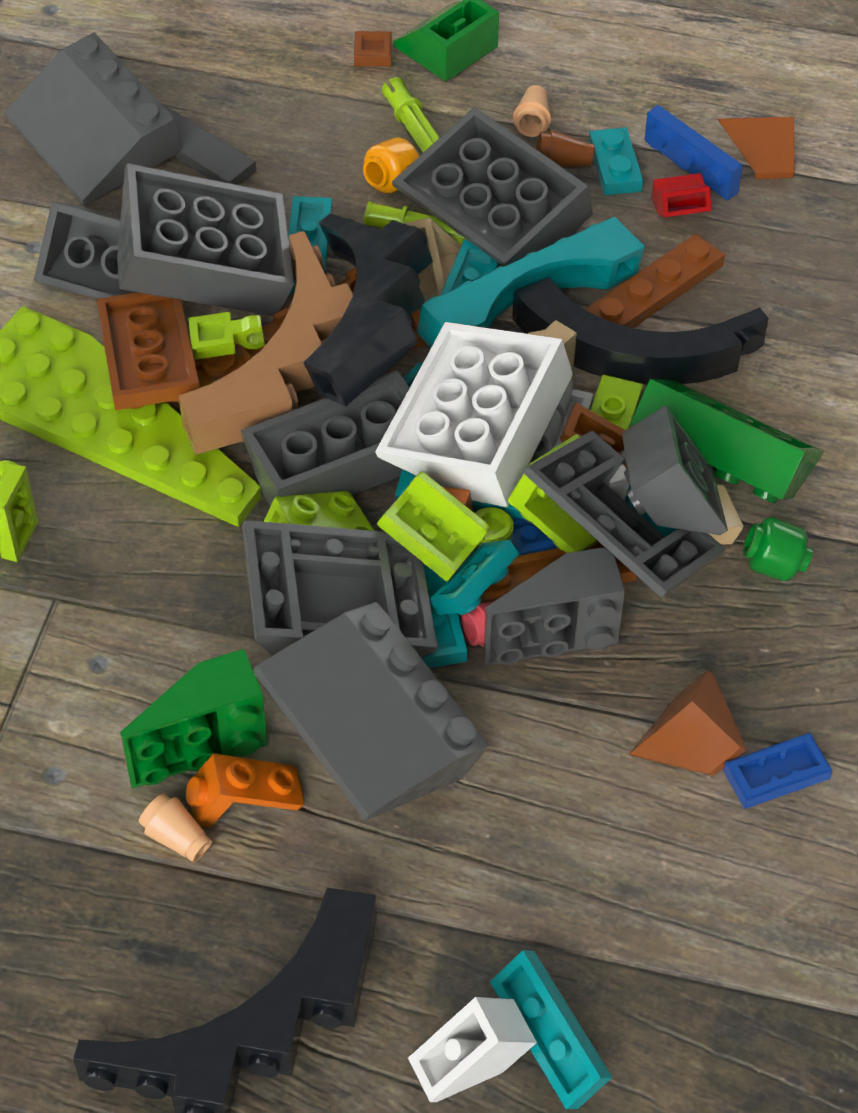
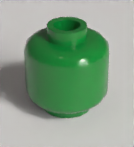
[742,517,813,581]

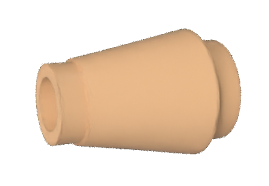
[513,85,551,137]
[139,793,212,863]

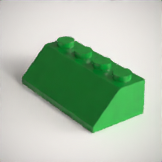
[629,379,824,503]

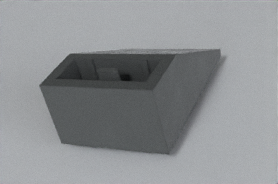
[483,547,625,666]

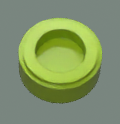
[475,507,514,548]

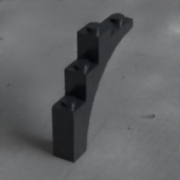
[303,213,433,406]
[73,887,377,1113]

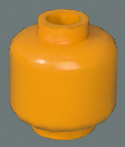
[363,137,419,194]

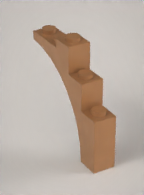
[179,231,353,455]

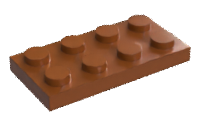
[97,292,200,411]

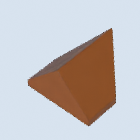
[717,117,794,179]
[629,671,747,776]

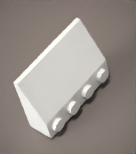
[375,322,573,507]

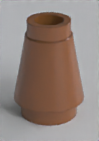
[536,129,594,167]

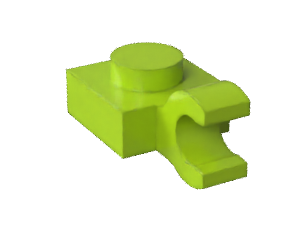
[188,312,265,360]

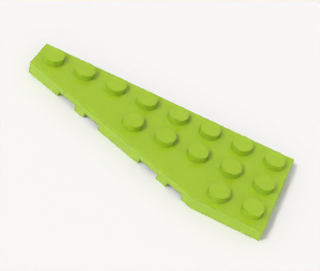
[0,306,262,527]

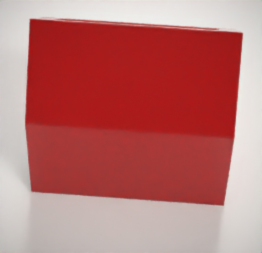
[651,173,712,217]

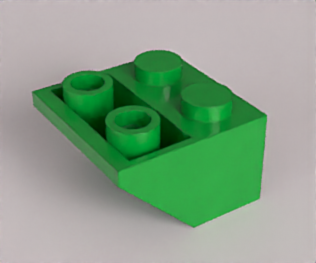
[393,0,499,82]

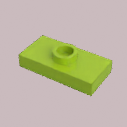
[590,375,643,430]

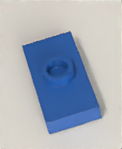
[723,733,832,809]

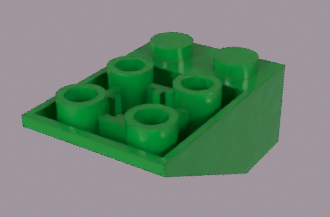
[120,649,267,789]

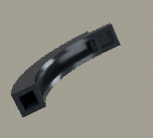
[512,277,769,385]

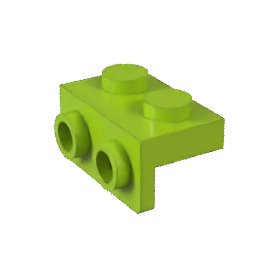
[377,471,490,582]

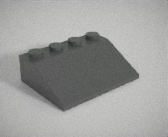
[5,32,182,206]
[392,107,593,267]
[117,163,294,316]
[253,602,489,821]

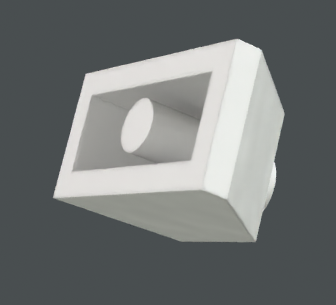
[408,997,537,1102]

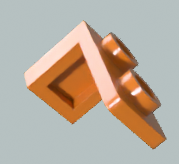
[186,754,304,828]

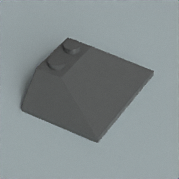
[523,430,725,598]
[242,520,437,657]

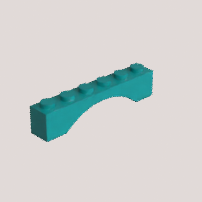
[417,217,645,348]

